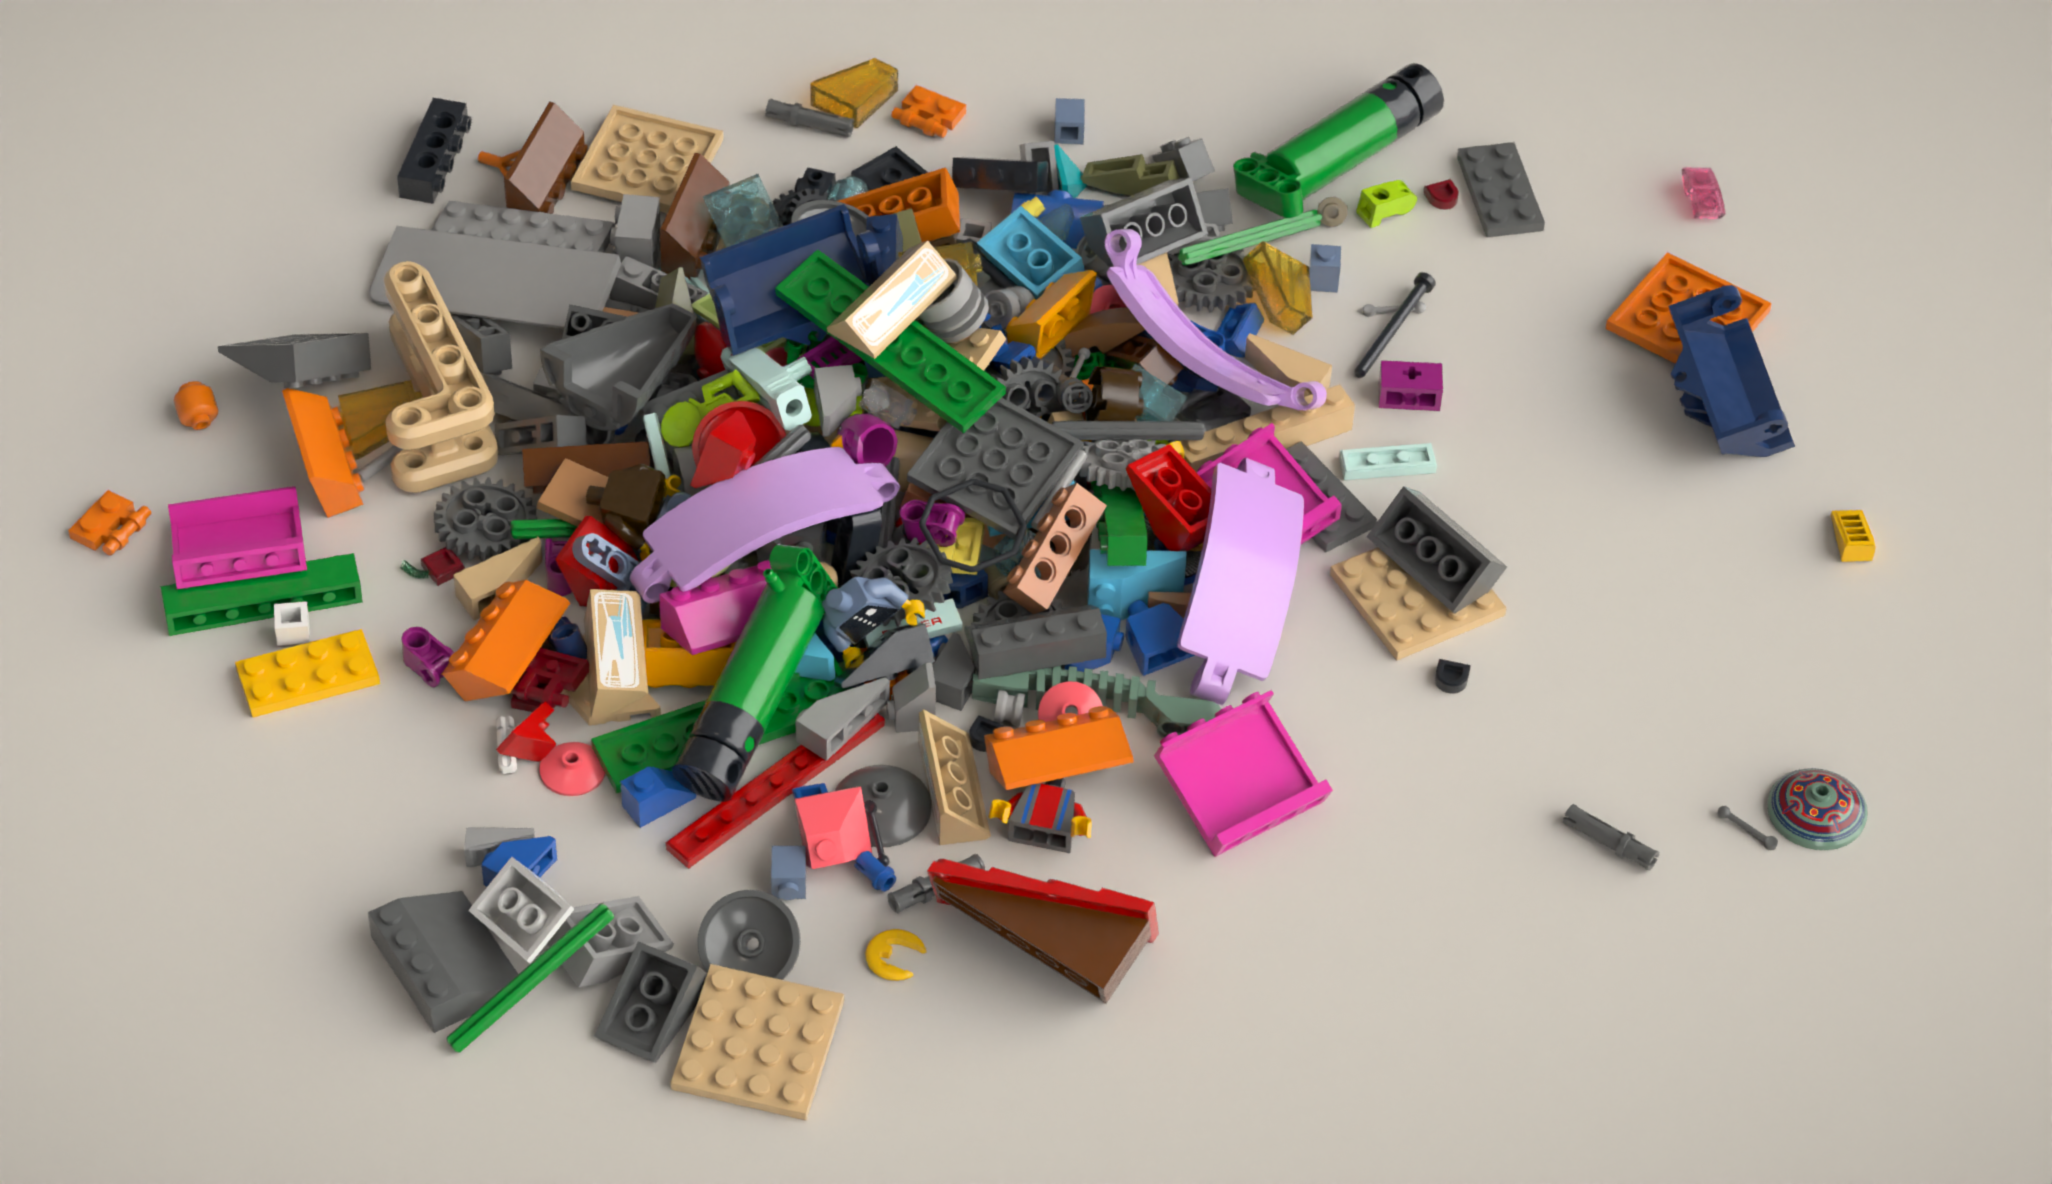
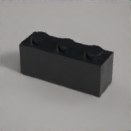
[952,157,1048,192]

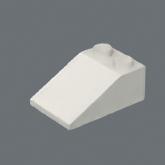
[468,857,574,964]

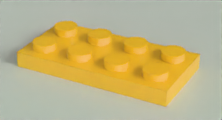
[235,629,380,718]

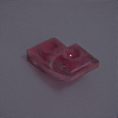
[1681,167,1726,219]

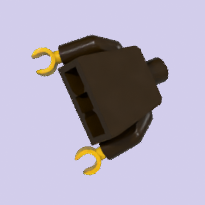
[586,464,681,561]

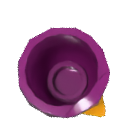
[831,414,898,467]

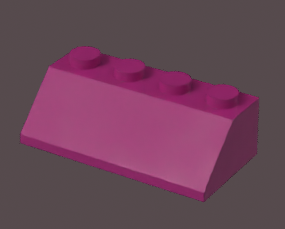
[659,561,771,655]

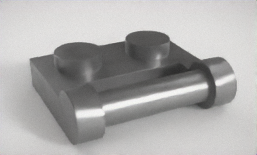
[1168,386,1251,421]

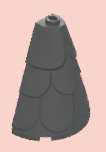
[540,304,697,431]

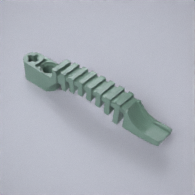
[972,666,1221,738]

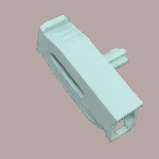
[721,347,812,431]

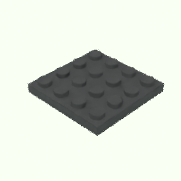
[907,398,1084,540]

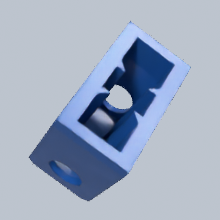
[1125,600,1195,676]

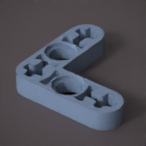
[572,533,647,616]

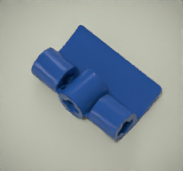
[1011,190,1104,249]

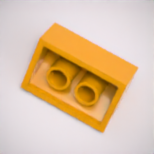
[1006,270,1097,359]
[642,620,736,688]

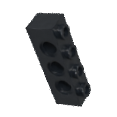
[397,97,472,204]

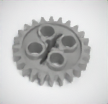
[1079,439,1165,491]

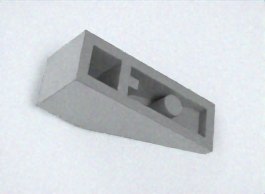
[795,677,890,761]

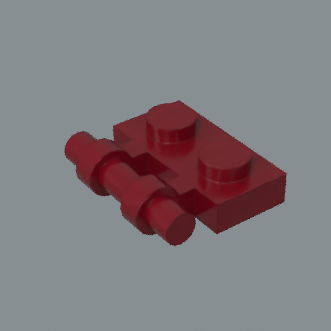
[510,648,590,708]

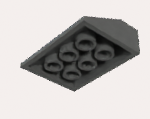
[218,333,371,388]
[368,891,518,1033]

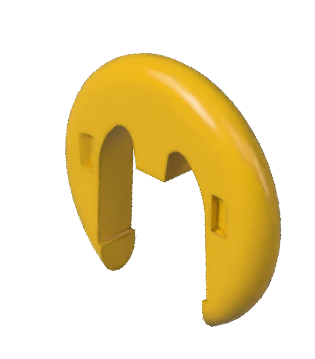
[865,929,927,981]

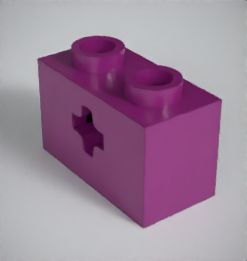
[1378,360,1443,411]

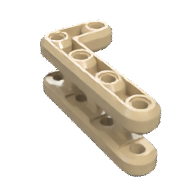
[384,261,499,493]

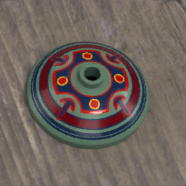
[1767,768,1868,850]

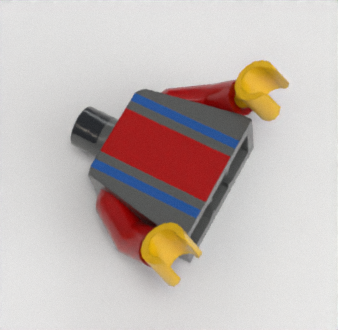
[988,778,1092,853]

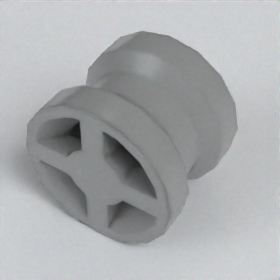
[994,690,1025,726]

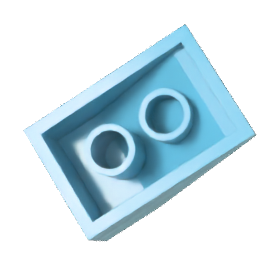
[977,206,1085,300]
[1087,549,1186,621]

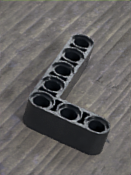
[794,432,882,588]

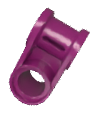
[900,500,965,546]
[545,538,572,596]
[401,626,454,688]

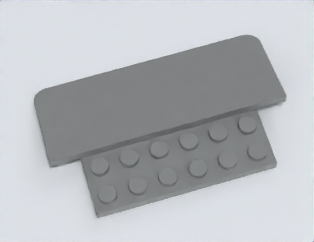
[370,201,621,329]

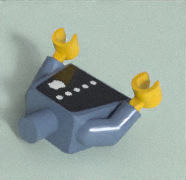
[822,577,925,668]

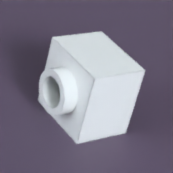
[274,602,310,646]

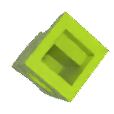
[1356,180,1417,228]

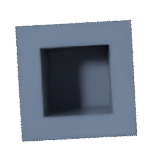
[1054,98,1085,144]
[1308,244,1341,293]
[771,846,806,900]

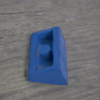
[1217,303,1264,358]

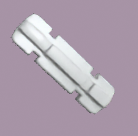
[496,716,517,774]

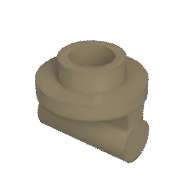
[1318,197,1348,227]

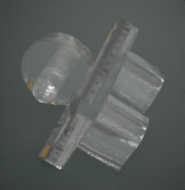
[858,378,917,429]

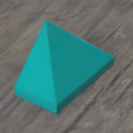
[1054,144,1088,198]

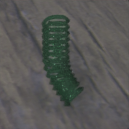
[400,560,428,579]

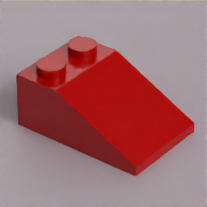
[1125,444,1212,551]

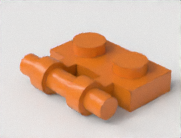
[892,85,966,138]
[68,490,152,556]

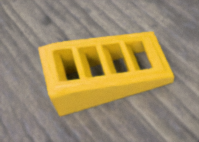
[1830,510,1876,562]

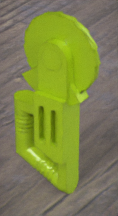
[661,370,760,448]

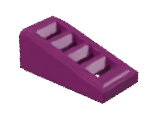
[797,336,863,379]

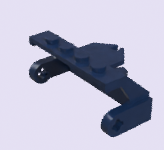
[700,204,884,356]
[1668,285,1795,457]

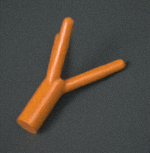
[478,150,520,177]

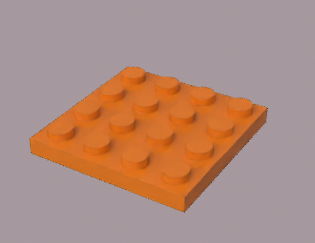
[1605,252,1772,363]

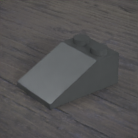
[594,941,707,1063]

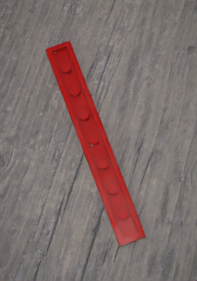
[666,713,885,869]

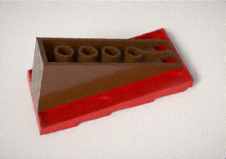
[927,859,1159,1004]

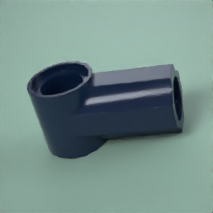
[547,616,587,660]

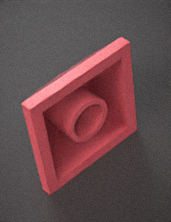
[794,786,872,869]

